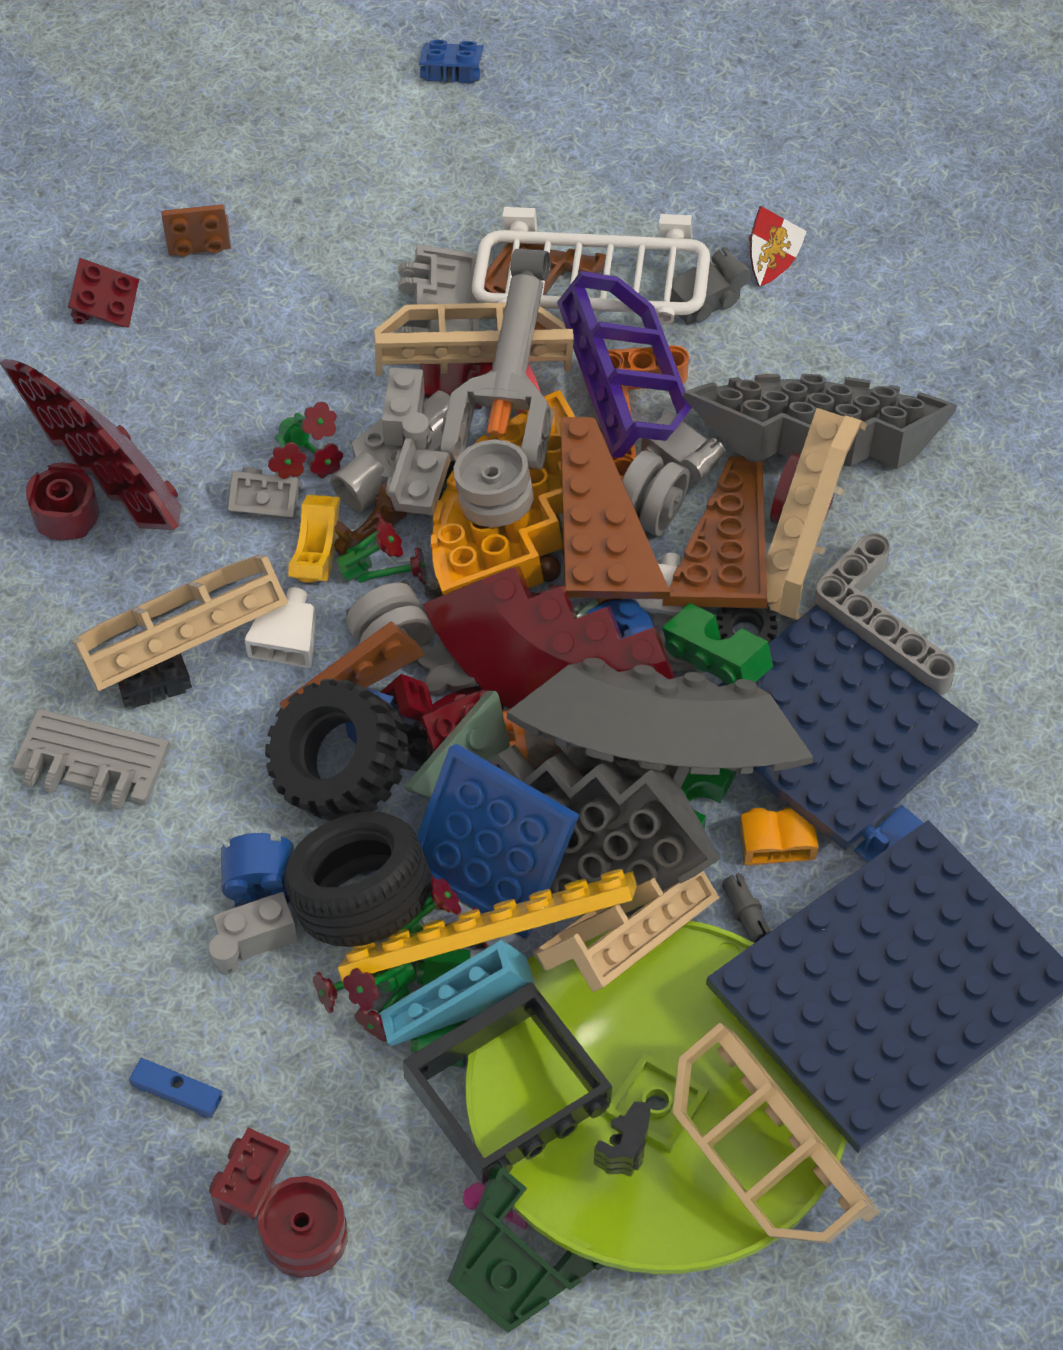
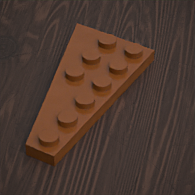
[560,417,670,599]
[662,456,767,608]

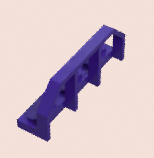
[557,271,692,458]

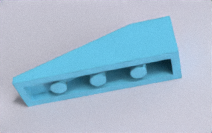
[380,940,535,1046]

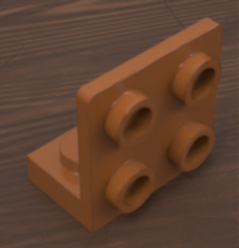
[161,204,231,256]

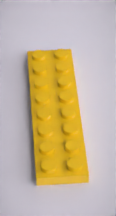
[338,869,637,982]

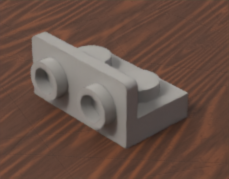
[386,438,451,515]
[227,467,303,519]

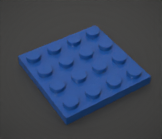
[417,743,579,939]

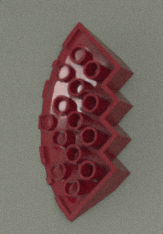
[0,359,181,530]
[422,566,675,709]

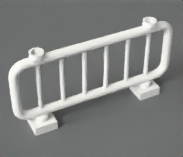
[472,207,710,324]

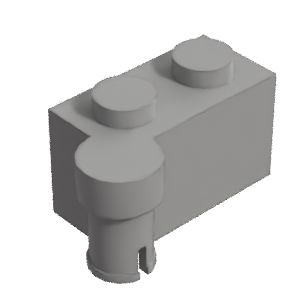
[382,368,430,450]
[641,411,726,488]
[208,892,298,975]

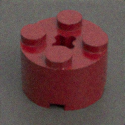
[26,462,99,540]

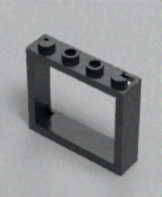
[403,982,612,1185]

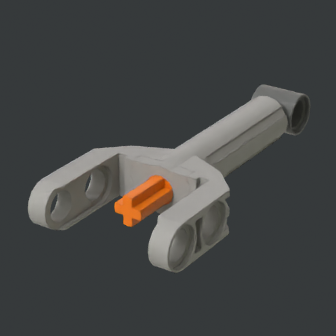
[441,249,554,470]

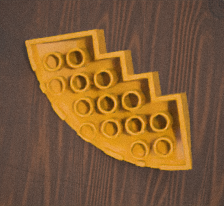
[431,390,575,595]

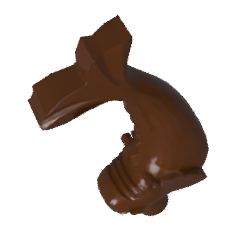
[334,482,407,556]

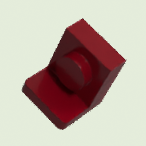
[380,674,433,721]

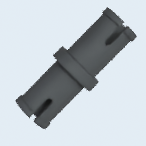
[722,873,771,943]

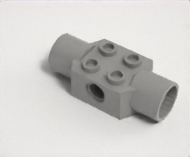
[331,391,451,513]

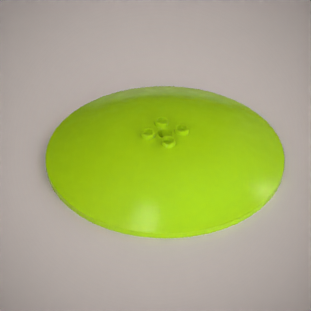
[466,920,847,1274]

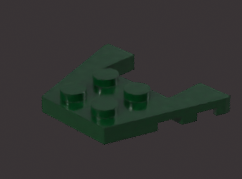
[447,1163,605,1333]

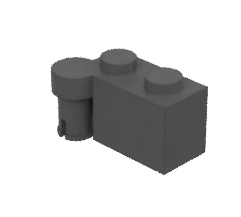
[670,247,752,325]

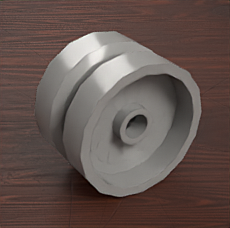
[453,439,534,527]
[622,450,690,536]
[346,582,435,646]

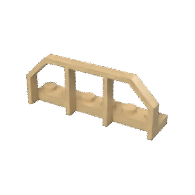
[374,303,574,376]
[766,408,867,620]
[71,554,288,691]
[532,870,719,992]
[673,1022,880,1244]

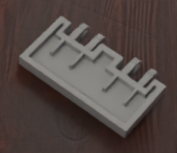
[398,244,479,333]
[12,709,170,810]

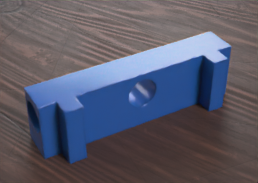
[129,1057,223,1119]

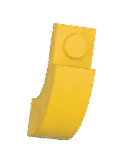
[288,495,340,582]

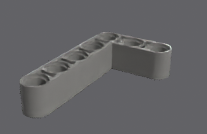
[814,533,956,695]

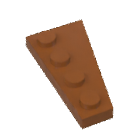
[279,621,426,709]

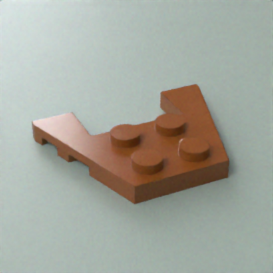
[484,243,606,330]

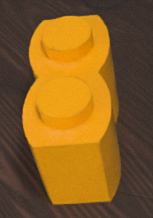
[739,806,818,866]

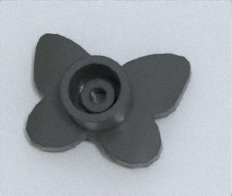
[417,639,476,695]

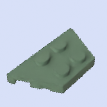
[404,691,510,798]

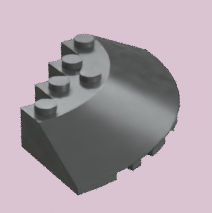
[683,374,957,468]
[507,658,813,775]
[489,744,720,894]

